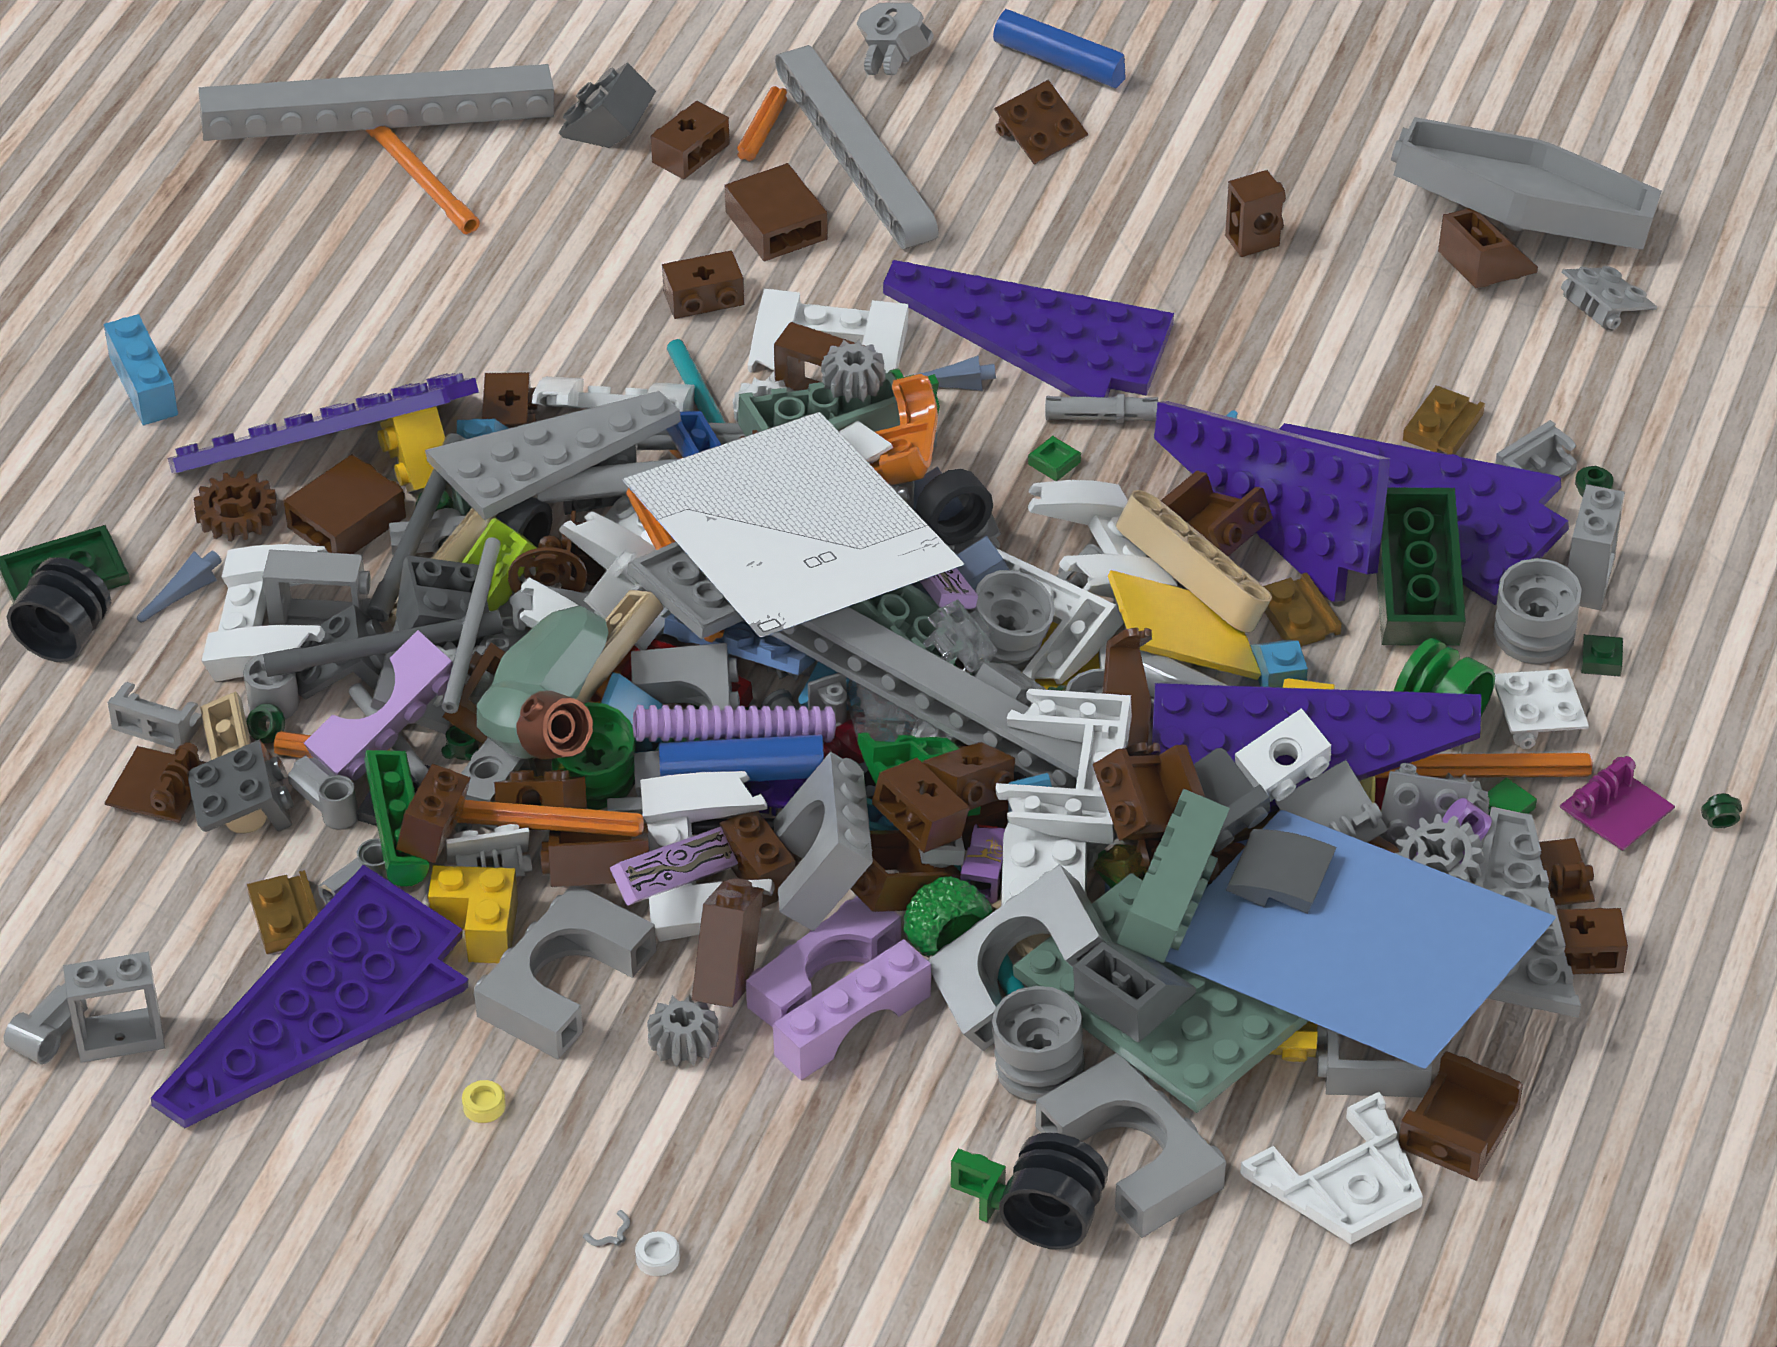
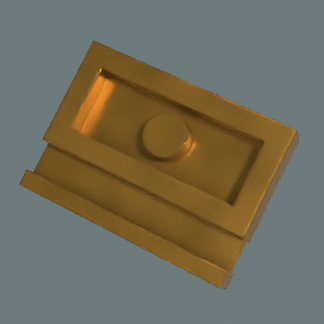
[1403,385,1485,455]
[1264,573,1342,647]
[247,870,318,954]

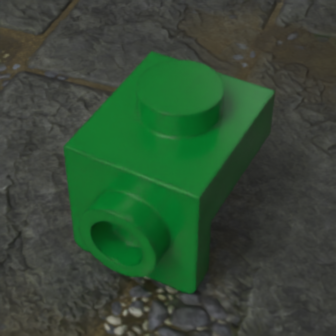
[951,1148,1006,1223]

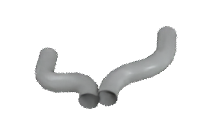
[583,1210,630,1246]

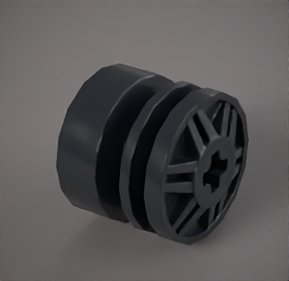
[6,557,112,662]
[999,1133,1108,1249]

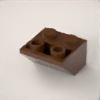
[1438,208,1538,288]

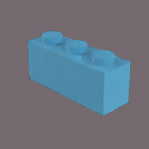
[104,314,178,426]

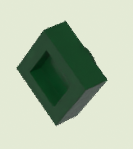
[1581,634,1623,677]

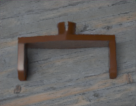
[1102,628,1161,756]

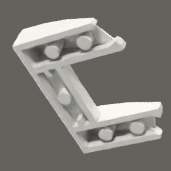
[748,289,908,382]
[532,376,695,412]
[1028,480,1177,599]
[520,511,656,628]
[202,544,328,682]
[960,548,1124,684]
[996,689,1132,845]
[640,771,774,942]

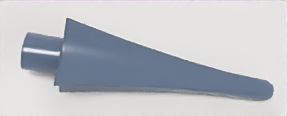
[916,355,996,391]
[137,550,222,622]

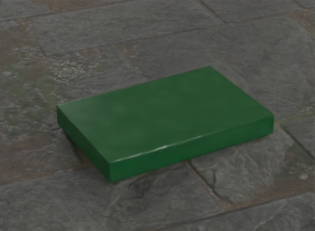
[0,525,130,603]

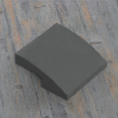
[1226,829,1337,914]

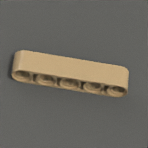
[1116,490,1272,632]

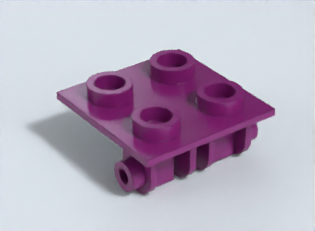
[1560,756,1675,851]

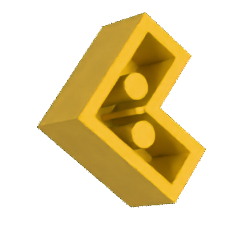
[377,406,445,493]
[428,865,518,963]

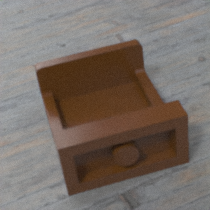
[1161,471,1273,556]
[1092,745,1206,841]
[1398,1051,1523,1181]

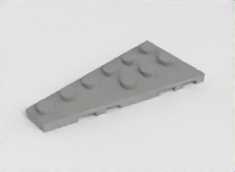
[425,391,681,520]
[1475,807,1581,1018]

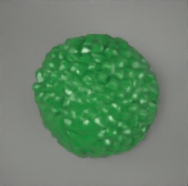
[904,876,992,957]

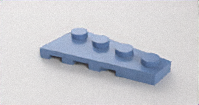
[664,614,816,675]

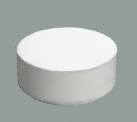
[635,1231,680,1276]

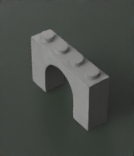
[631,643,740,797]
[773,752,873,931]
[927,864,1112,1051]
[474,886,656,1060]
[1035,1053,1226,1238]

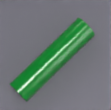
[364,750,430,887]

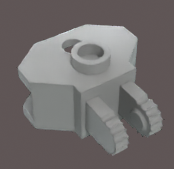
[857,2,934,75]

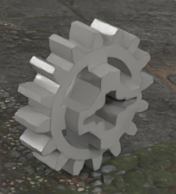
[1395,814,1485,883]

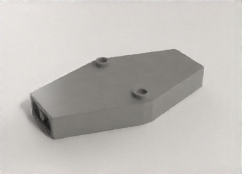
[1391,117,1662,250]

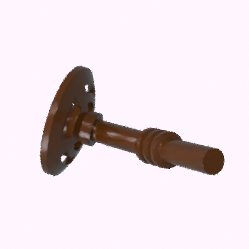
[508,535,587,593]

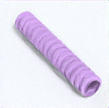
[633,705,836,743]

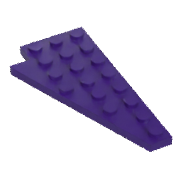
[1278,423,1569,605]
[1152,683,1481,814]
[151,865,469,1128]

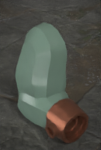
[477,605,609,759]

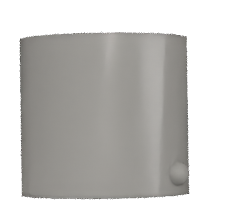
[243,652,300,722]

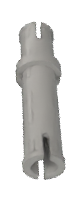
[1045,394,1158,424]

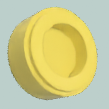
[462,1080,506,1123]

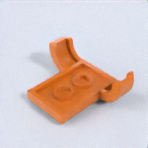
[869,374,938,485]

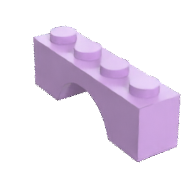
[304,630,453,781]
[746,896,901,1028]
[773,939,931,1080]

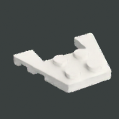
[1240,1092,1423,1244]

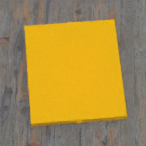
[1108,570,1261,680]

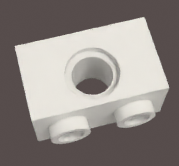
[1235,708,1331,802]

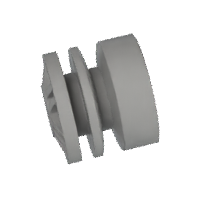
[1493,558,1582,664]
[962,570,1055,672]
[992,986,1085,1101]

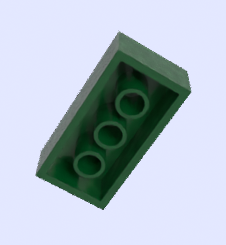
[1376,487,1466,646]

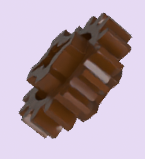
[193,471,278,542]

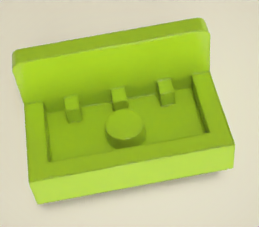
[462,518,537,611]

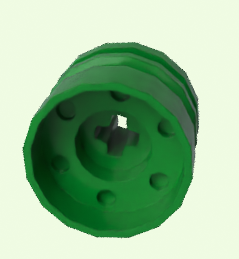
[1394,638,1496,717]
[551,702,636,810]

